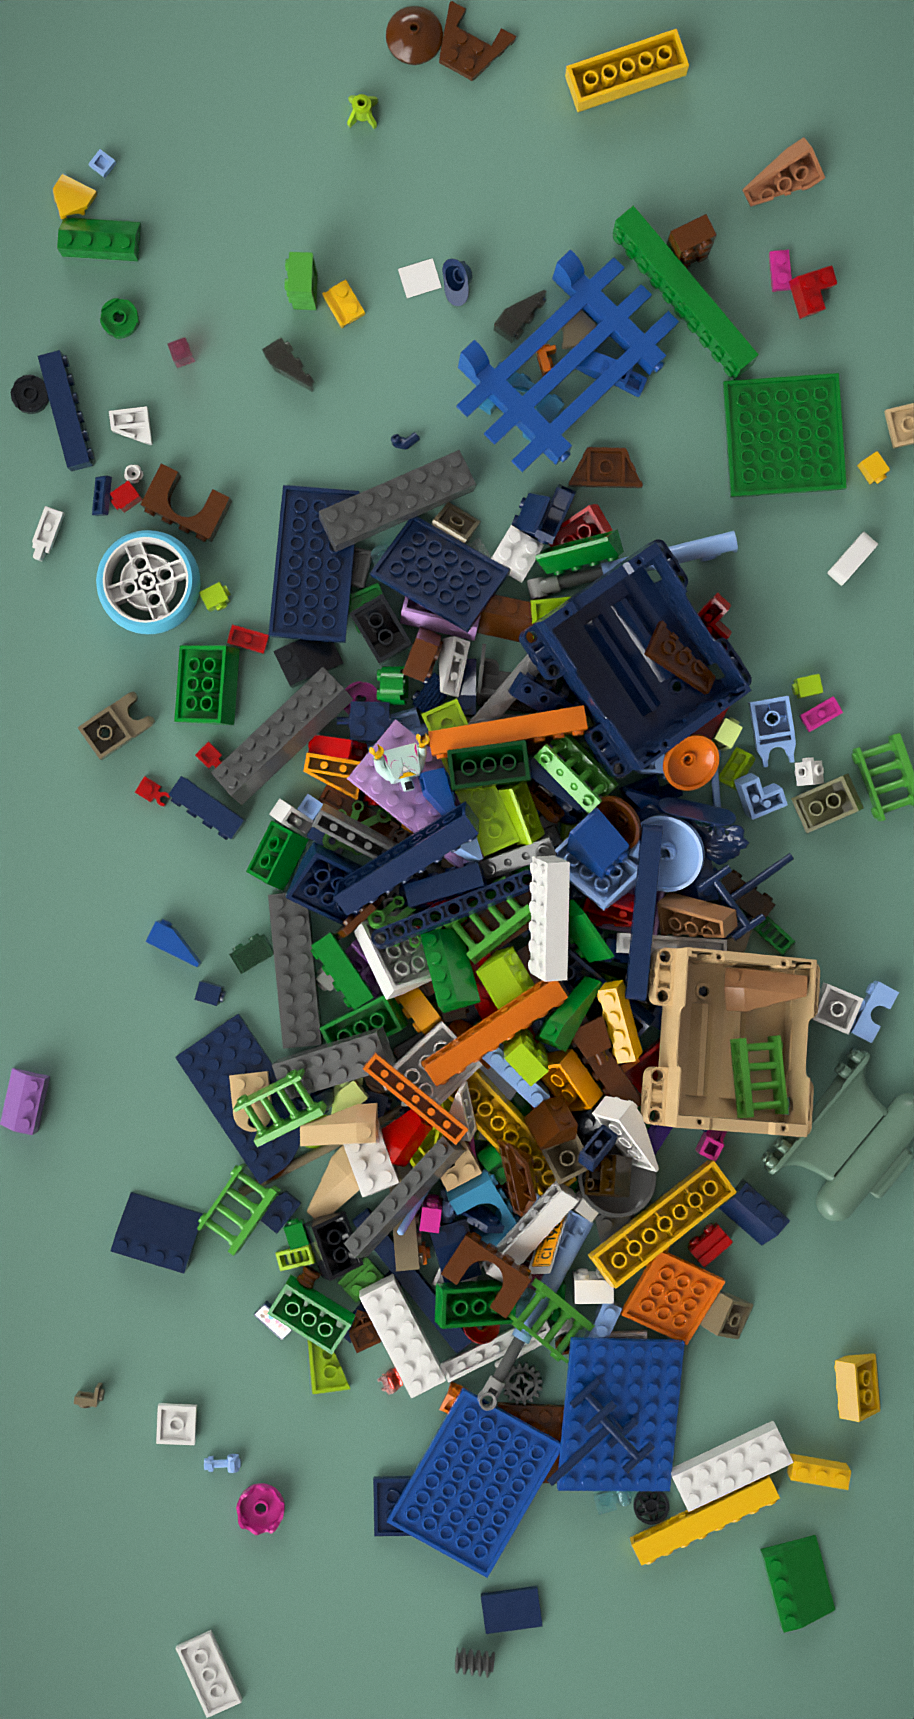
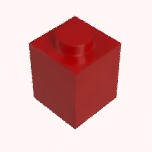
[110,480,143,513]

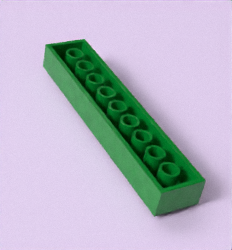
[612,205,759,380]

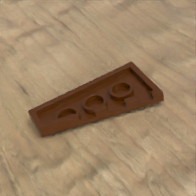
[644,620,716,695]

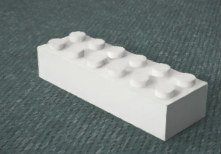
[528,855,570,982]
[359,1274,446,1398]
[671,1421,794,1512]

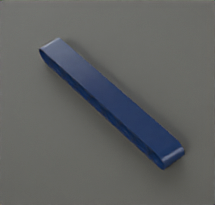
[625,824,663,1001]
[371,870,532,949]
[352,1208,473,1354]

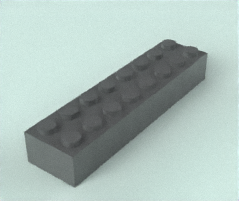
[319,450,476,552]
[211,667,354,805]
[268,893,323,1049]

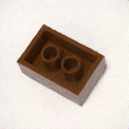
[666,214,716,269]
[402,626,443,682]

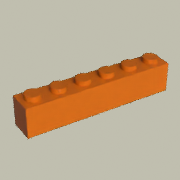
[363,1052,469,1145]

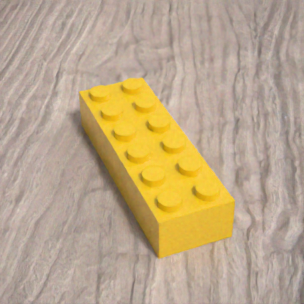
[565,28,689,113]

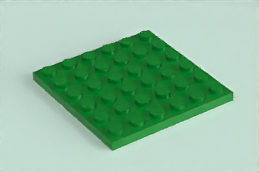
[723,373,847,498]

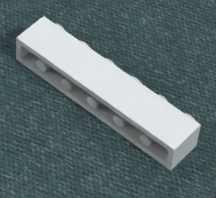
[482,1181,578,1283]

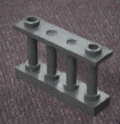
[478,824,563,880]

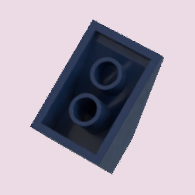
[429,1218,482,1283]

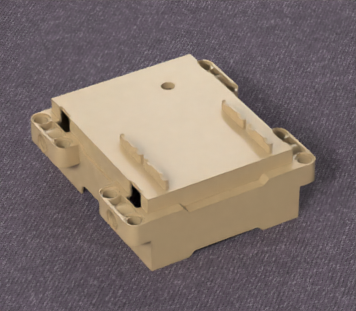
[641,947,820,1137]

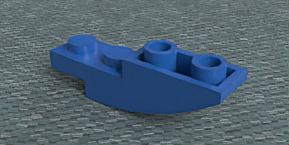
[575,351,647,397]

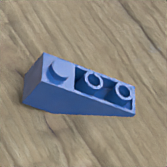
[418,767,456,816]

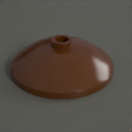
[386,6,443,65]
[595,796,642,849]

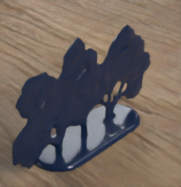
[636,797,749,865]

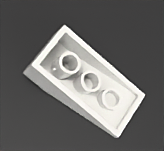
[592,1096,659,1172]

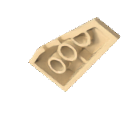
[300,1103,379,1146]
[307,1145,360,1219]

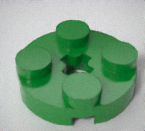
[100,298,140,339]

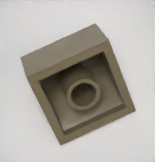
[700,1291,754,1339]

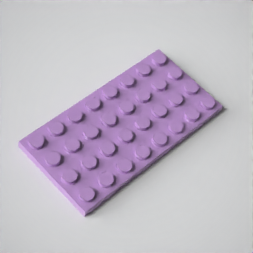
[347,719,484,869]

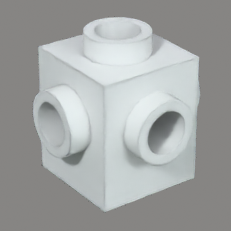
[795,757,824,786]

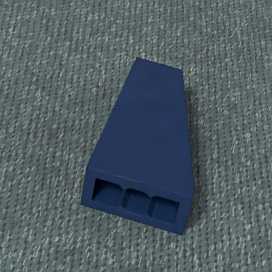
[529,744,587,813]

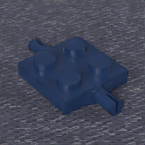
[337,701,403,741]

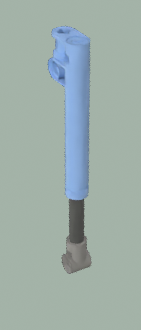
[527,531,738,600]
[477,1210,594,1411]

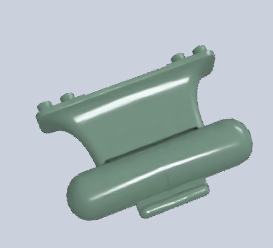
[761,1047,914,1222]

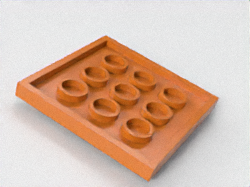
[621,1251,725,1345]

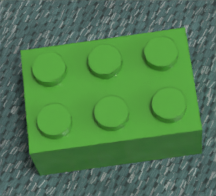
[284,252,318,310]

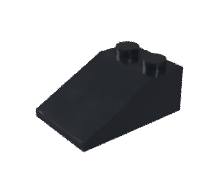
[349,594,413,665]
[273,639,344,688]

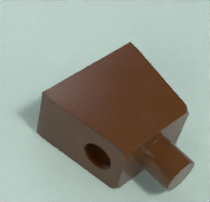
[573,1015,612,1065]

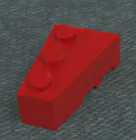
[581,893,635,927]

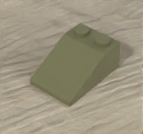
[791,773,864,833]

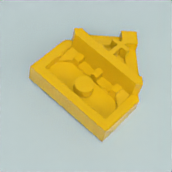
[53,174,97,219]

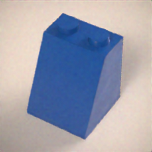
[566,807,630,880]

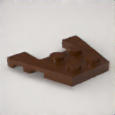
[439,1,516,81]
[334,892,389,941]

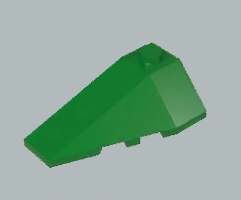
[534,976,602,1052]

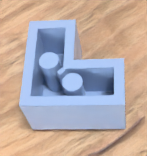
[734,773,788,820]

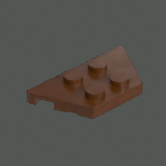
[568,447,643,488]

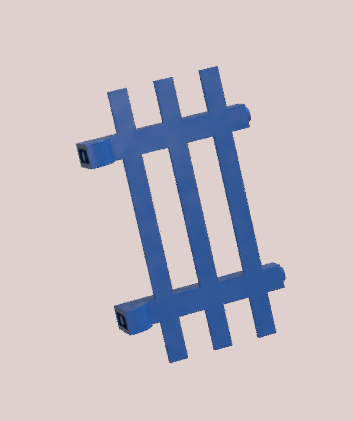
[456,249,679,472]

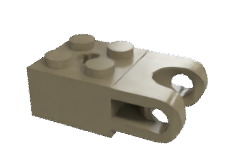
[77,692,155,760]

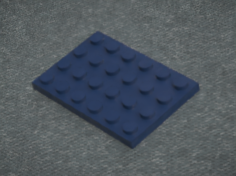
[370,516,510,633]

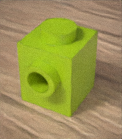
[199,582,231,612]

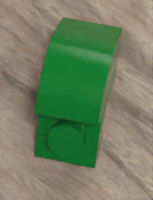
[477,1142,506,1185]

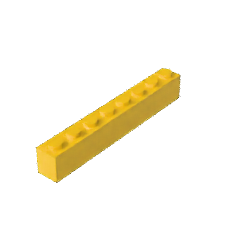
[630,1475,780,1566]

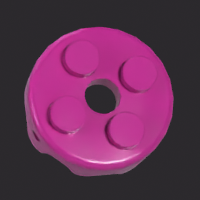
[236,1483,285,1535]

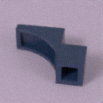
[534,484,577,545]

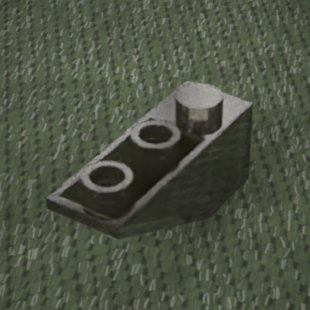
[493,290,547,343]
[262,337,315,392]

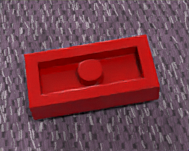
[227,624,269,654]

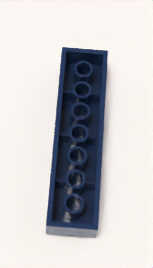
[333,801,479,915]

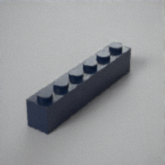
[38,350,95,472]

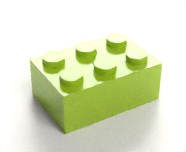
[503,1028,549,1086]

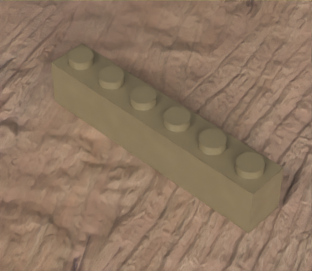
[389,1162,424,1271]

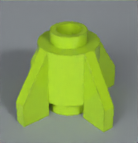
[347,94,378,129]

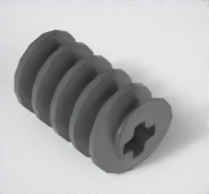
[454,1648,495,1678]

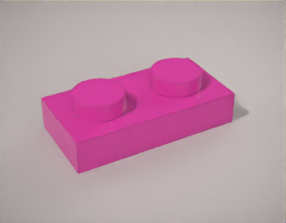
[769,250,792,292]
[799,696,843,732]

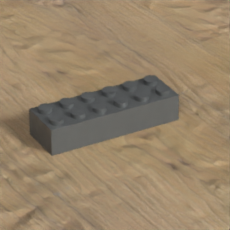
[272,1026,396,1099]

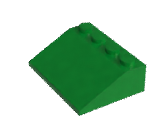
[174,645,240,725]
[760,1535,835,1633]

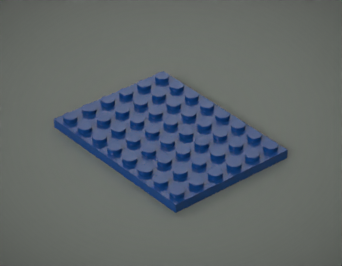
[557,1337,685,1491]
[387,1388,561,1578]

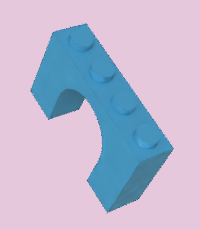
[478,362,564,442]
[445,1169,520,1246]

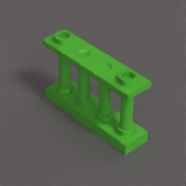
[851,733,914,821]
[534,734,619,813]
[443,876,531,964]
[730,1035,789,1118]
[234,1068,327,1147]
[197,1163,281,1256]
[508,1278,595,1363]

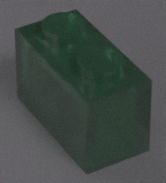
[229,933,274,974]

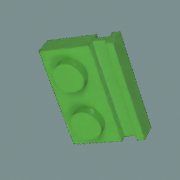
[337,1257,385,1303]

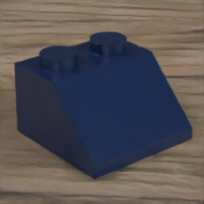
[511,493,551,539]

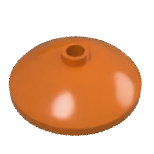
[663,734,719,791]

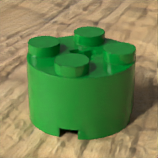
[377,666,409,705]

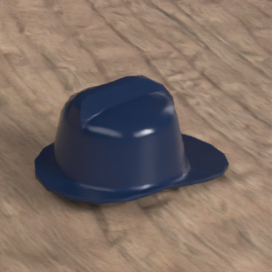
[442,258,473,306]

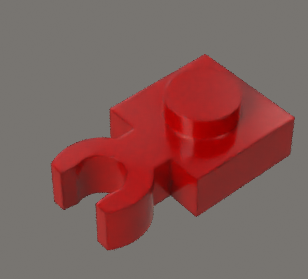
[195,741,224,769]
[135,776,171,807]

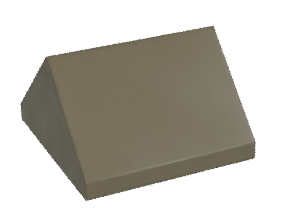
[432,502,481,545]
[541,1133,588,1185]

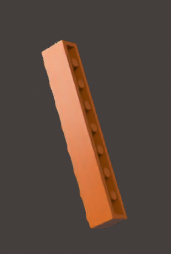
[428,705,588,759]
[420,980,568,1087]

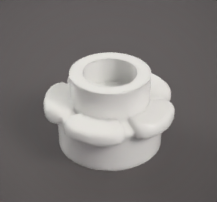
[124,465,143,484]

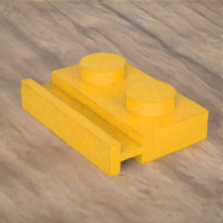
[322,279,365,328]

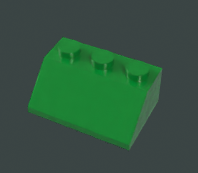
[246,820,309,891]
[568,899,614,962]

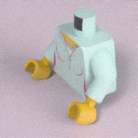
[369,733,430,792]

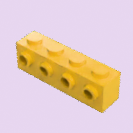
[597,980,643,1063]

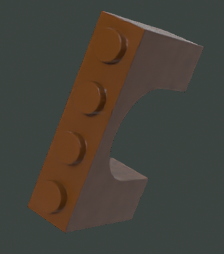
[140,463,232,542]
[441,1231,533,1318]

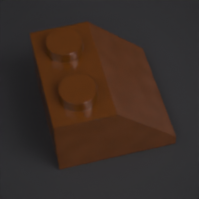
[524,1095,578,1150]

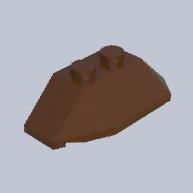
[497,1138,538,1217]

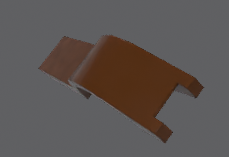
[318,784,401,840]

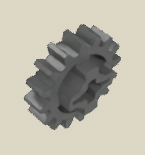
[503,1361,542,1405]

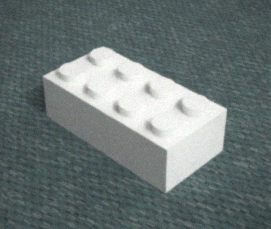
[343,1120,401,1197]

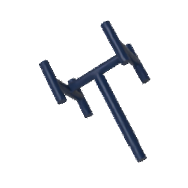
[697,853,794,941]
[547,1377,655,1486]

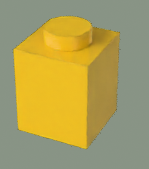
[857,451,890,484]

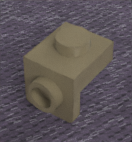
[74,1383,105,1408]

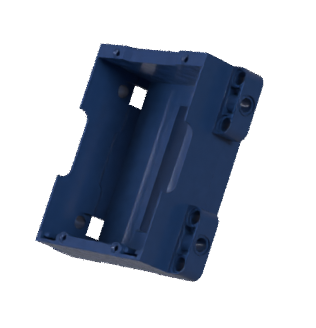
[519,539,752,777]

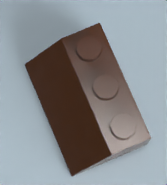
[477,595,534,643]

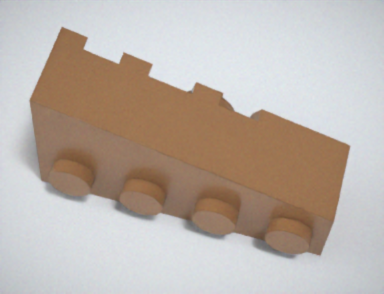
[657,892,737,938]

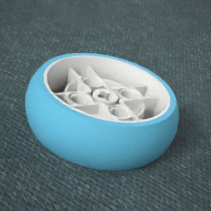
[96,530,201,634]

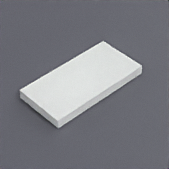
[176,1630,243,1718]

